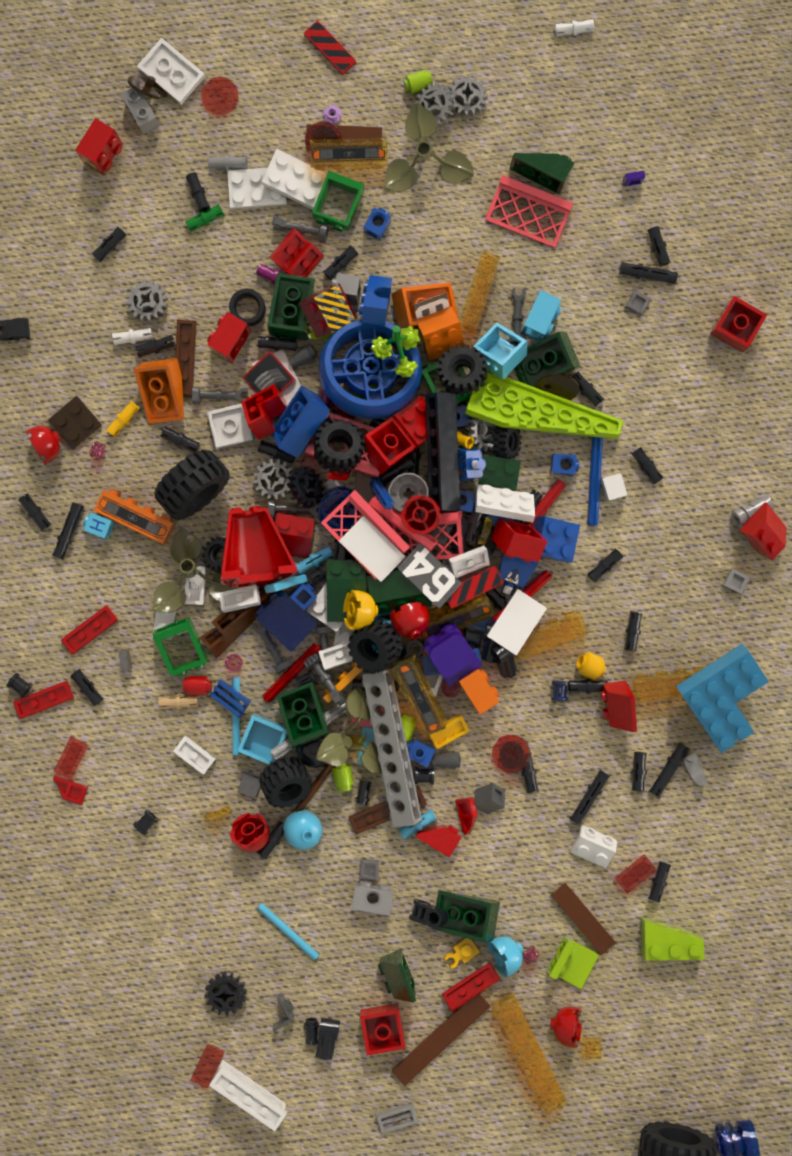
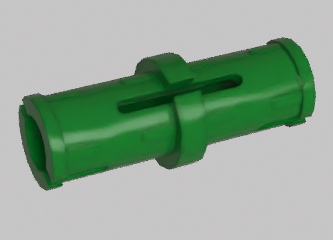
[185,204,224,232]

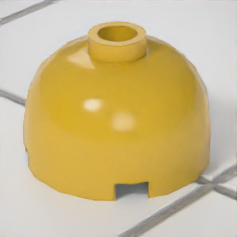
[343,590,378,630]

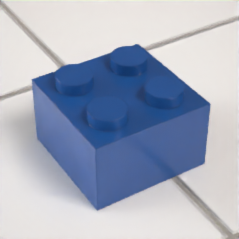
[534,516,580,563]

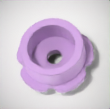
[323,105,342,124]

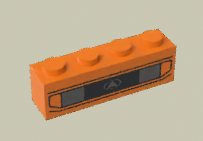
[94,489,176,545]

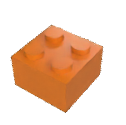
[416,306,465,361]
[458,669,500,714]

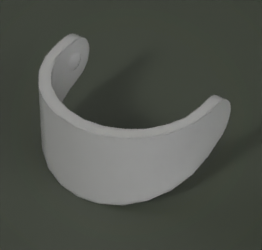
[683,752,708,787]

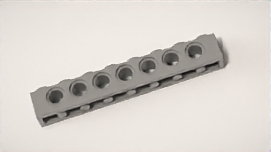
[362,668,422,827]

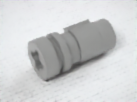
[731,496,774,528]

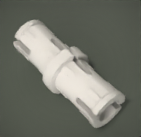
[555,19,594,37]
[112,328,153,345]

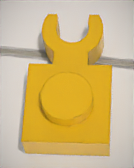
[444,938,480,969]

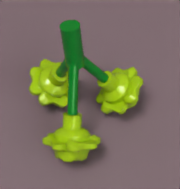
[371,325,420,377]

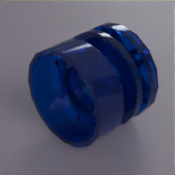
[318,486,360,534]
[715,1119,760,1156]

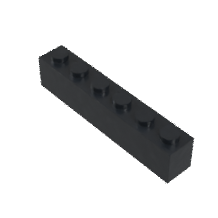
[425,392,461,512]

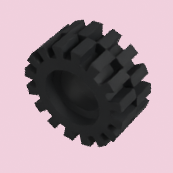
[491,426,522,459]
[202,536,225,573]

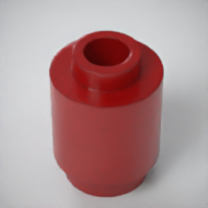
[183,676,212,695]

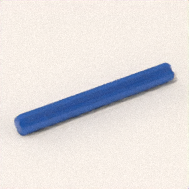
[587,437,603,526]

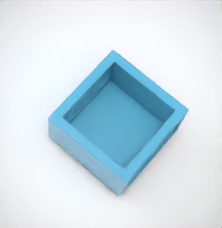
[521,290,562,342]
[474,323,527,379]
[237,714,287,764]

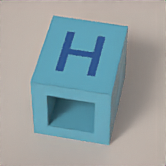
[83,512,115,540]

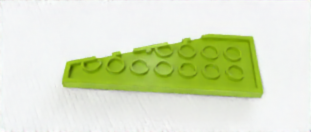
[465,370,623,439]

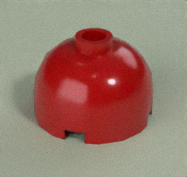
[25,425,62,465]
[401,495,441,535]
[389,602,429,639]
[230,813,270,853]
[550,1007,582,1048]

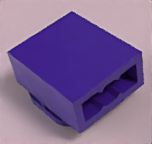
[422,623,482,687]

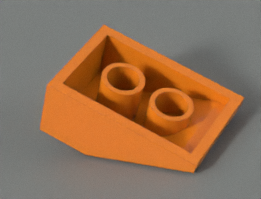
[391,282,459,330]
[133,358,184,424]

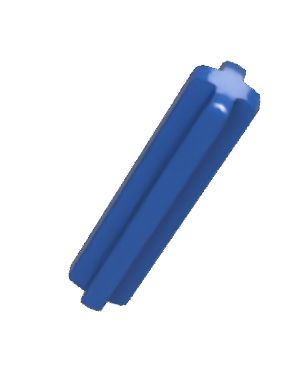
[369,477,394,510]

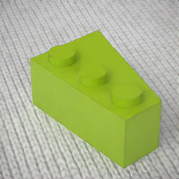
[641,917,704,961]

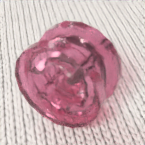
[89,441,106,460]
[225,654,243,671]
[522,945,540,965]

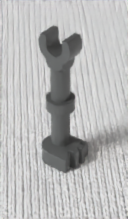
[272,217,329,244]
[509,288,527,345]
[192,387,248,405]
[268,500,324,518]
[252,618,292,673]
[315,626,336,681]
[303,653,346,706]

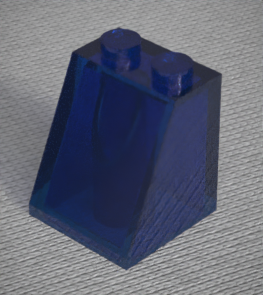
[254,590,318,652]

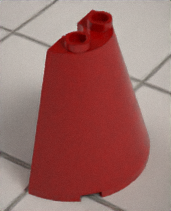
[220,506,298,588]

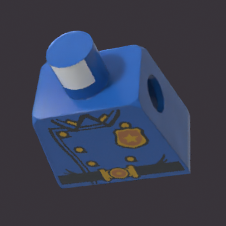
[458,446,486,482]

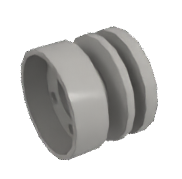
[388,473,429,512]

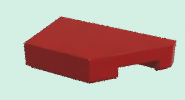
[326,469,351,481]
[53,775,89,805]
[455,797,478,835]

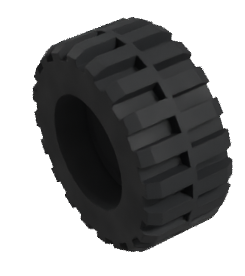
[154,449,230,520]
[638,1122,718,1156]

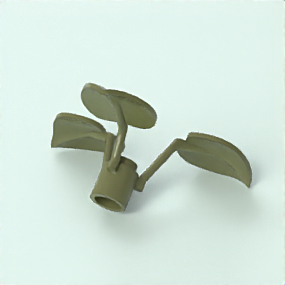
[385,103,474,191]
[152,528,238,613]
[316,687,382,774]

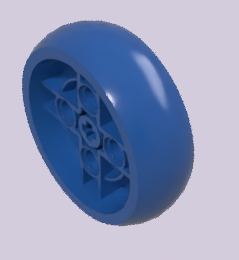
[318,319,422,419]

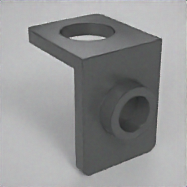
[272,993,294,1031]

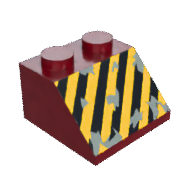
[299,283,357,338]

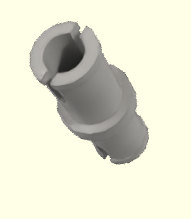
[208,155,248,171]

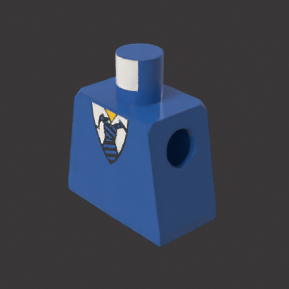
[499,552,539,596]

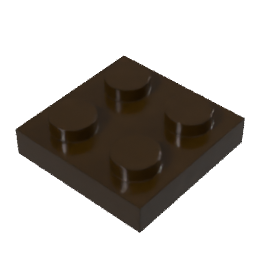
[48,396,102,450]

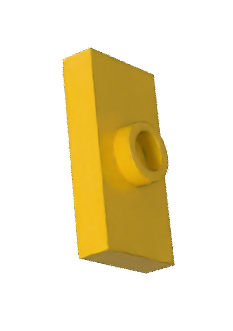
[427,714,470,750]

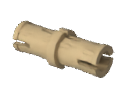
[158,694,199,710]

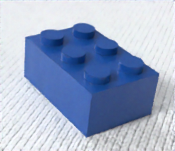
[271,385,330,458]

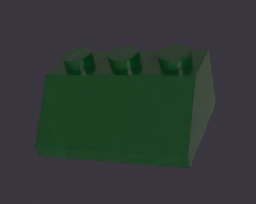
[366,568,433,617]

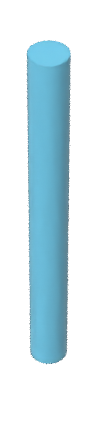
[232,677,240,755]
[257,903,319,960]

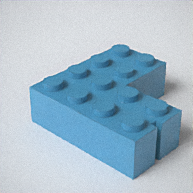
[676,644,769,753]

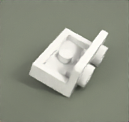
[571,825,617,868]

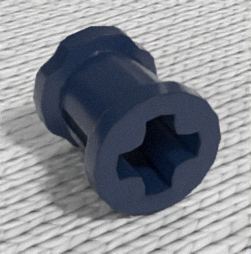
[551,681,569,701]

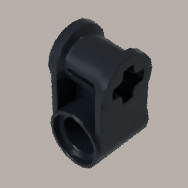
[0,318,31,341]
[409,899,448,928]

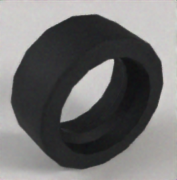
[229,288,266,327]

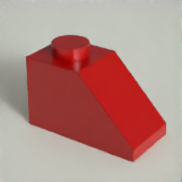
[416,825,461,857]

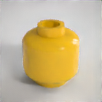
[576,652,606,680]

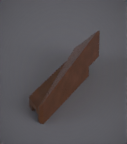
[199,585,283,659]

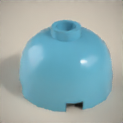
[283,810,322,850]
[488,936,524,978]

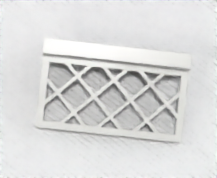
[209,1060,287,1131]

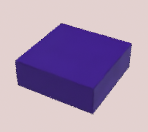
[623,170,645,187]

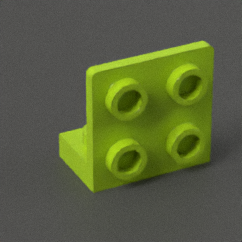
[547,936,599,989]

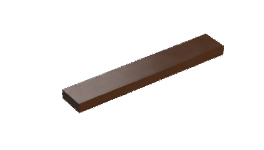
[392,994,490,1086]

